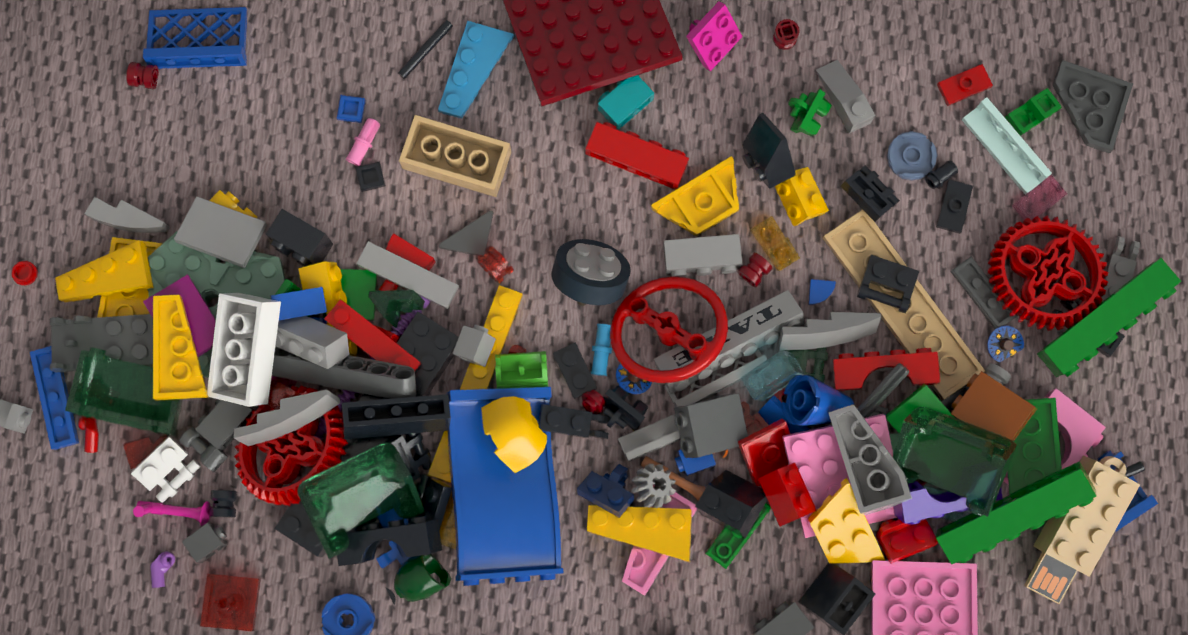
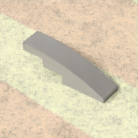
[778,312,881,350]
[234,390,340,446]

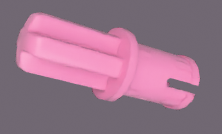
[345,118,380,167]

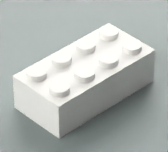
[207,293,281,407]

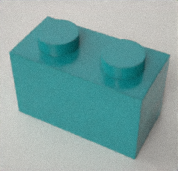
[598,75,654,130]

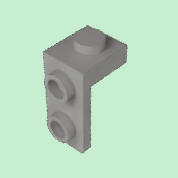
[0,400,34,434]

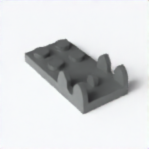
[49,314,153,372]

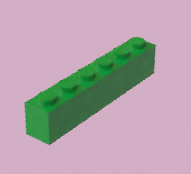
[1037,258,1181,378]
[936,461,1097,565]

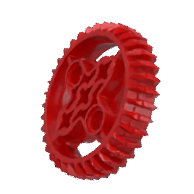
[987,215,1109,331]
[234,386,348,506]

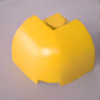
[481,396,547,473]

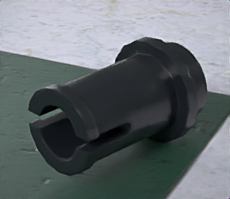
[925,160,958,189]

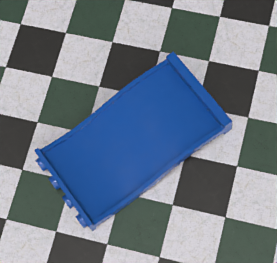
[446,387,563,586]

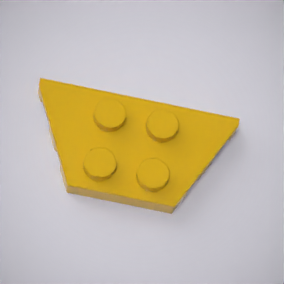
[651,156,739,237]
[808,478,885,564]

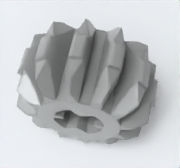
[631,464,676,508]

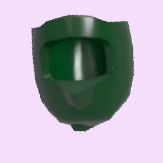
[394,554,452,602]

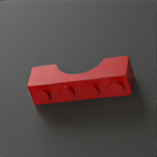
[833,348,940,391]

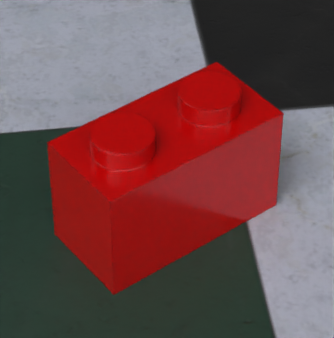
[758,463,817,527]

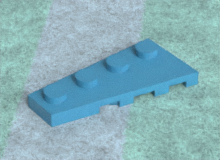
[438,21,514,119]

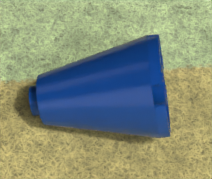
[782,375,854,426]

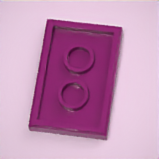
[143,274,216,357]

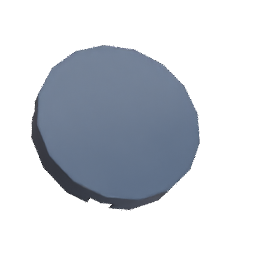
[887,131,937,181]

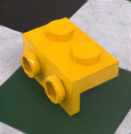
[775,167,829,226]

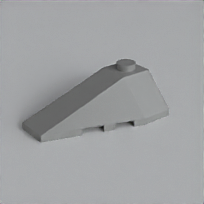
[828,404,912,515]

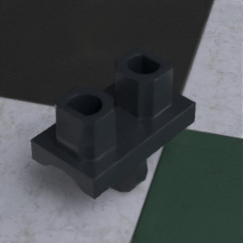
[603,385,648,431]

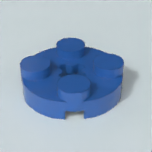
[321,593,375,635]

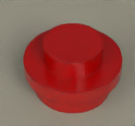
[12,261,38,286]

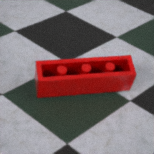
[585,122,689,190]

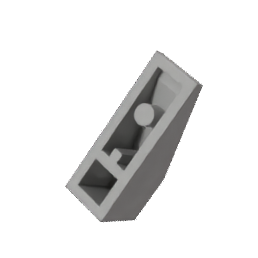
[815,60,875,134]

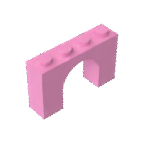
[992,388,1106,484]

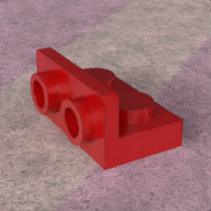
[876,519,938,564]

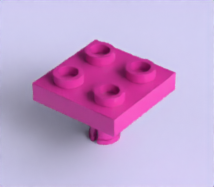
[686,1,743,71]

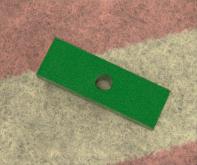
[705,503,771,569]

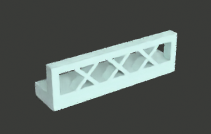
[962,97,1052,195]

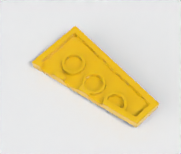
[55,240,154,303]
[153,295,208,400]
[587,505,692,563]

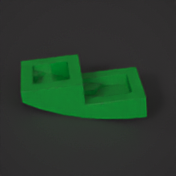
[1004,88,1062,136]

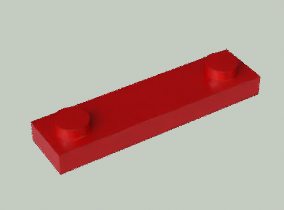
[324,299,421,371]

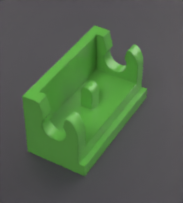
[495,351,548,389]

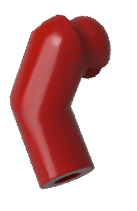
[78,416,99,453]

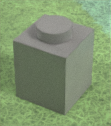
[453,325,496,367]

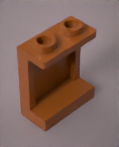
[951,371,1037,451]

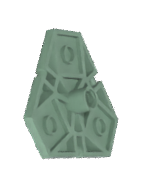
[147,231,286,378]

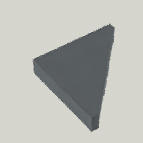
[439,211,494,257]

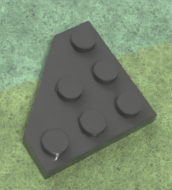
[1053,60,1133,153]

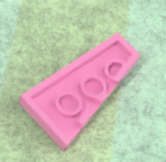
[622,485,697,596]

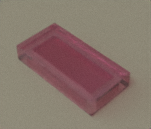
[1012,175,1067,221]

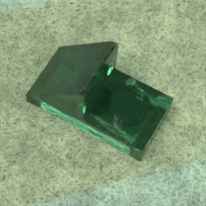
[368,290,425,328]

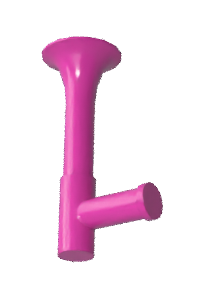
[133,501,211,527]

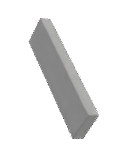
[356,241,459,309]

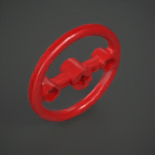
[610,276,728,383]

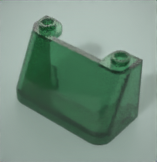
[65,347,182,437]
[893,407,1017,517]
[297,443,425,559]

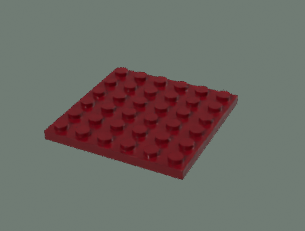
[502,0,683,107]

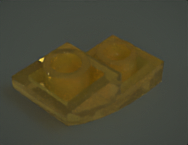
[749,216,800,271]

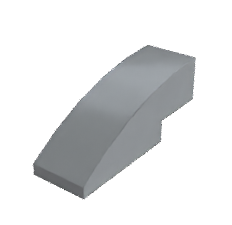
[84,197,170,233]

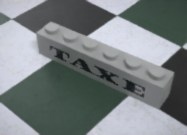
[654,290,805,394]

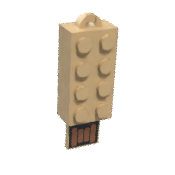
[1024,455,1140,604]

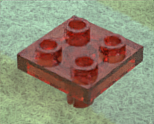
[200,574,261,631]

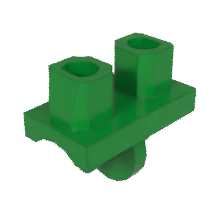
[788,89,832,136]

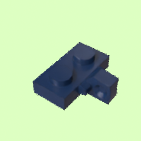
[577,464,634,518]

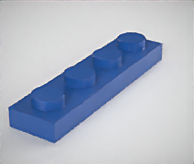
[30,346,79,450]

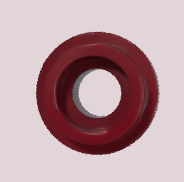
[582,390,605,414]

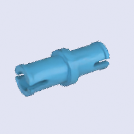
[591,324,612,376]

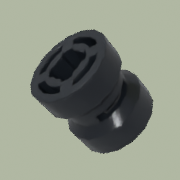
[209,490,237,518]

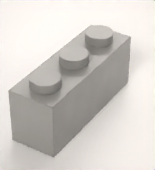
[663,234,742,277]
[275,316,349,369]

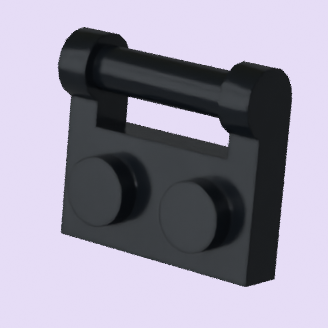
[857,255,919,314]

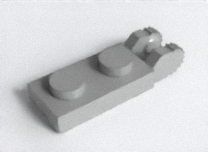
[1101,236,1140,302]

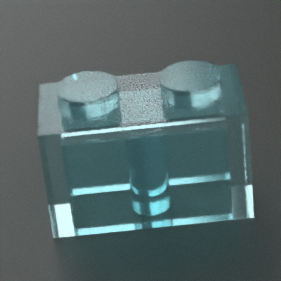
[741,350,804,401]

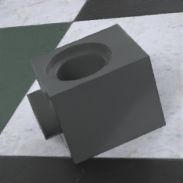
[182,523,228,563]

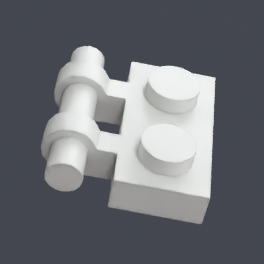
[131,436,201,503]

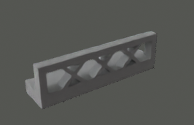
[664,349,770,407]
[618,399,710,462]

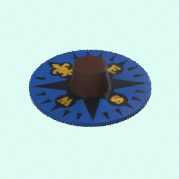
[987,326,1024,362]
[616,361,652,394]

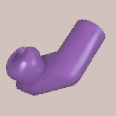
[150,551,175,588]

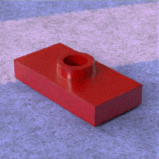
[937,64,993,106]

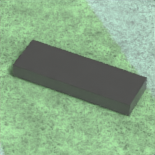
[950,256,1018,329]

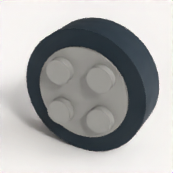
[551,239,631,306]

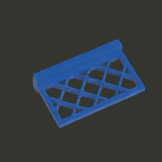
[143,7,247,69]

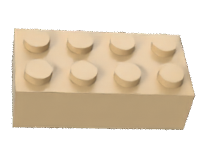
[399,115,512,197]

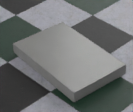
[174,196,267,268]

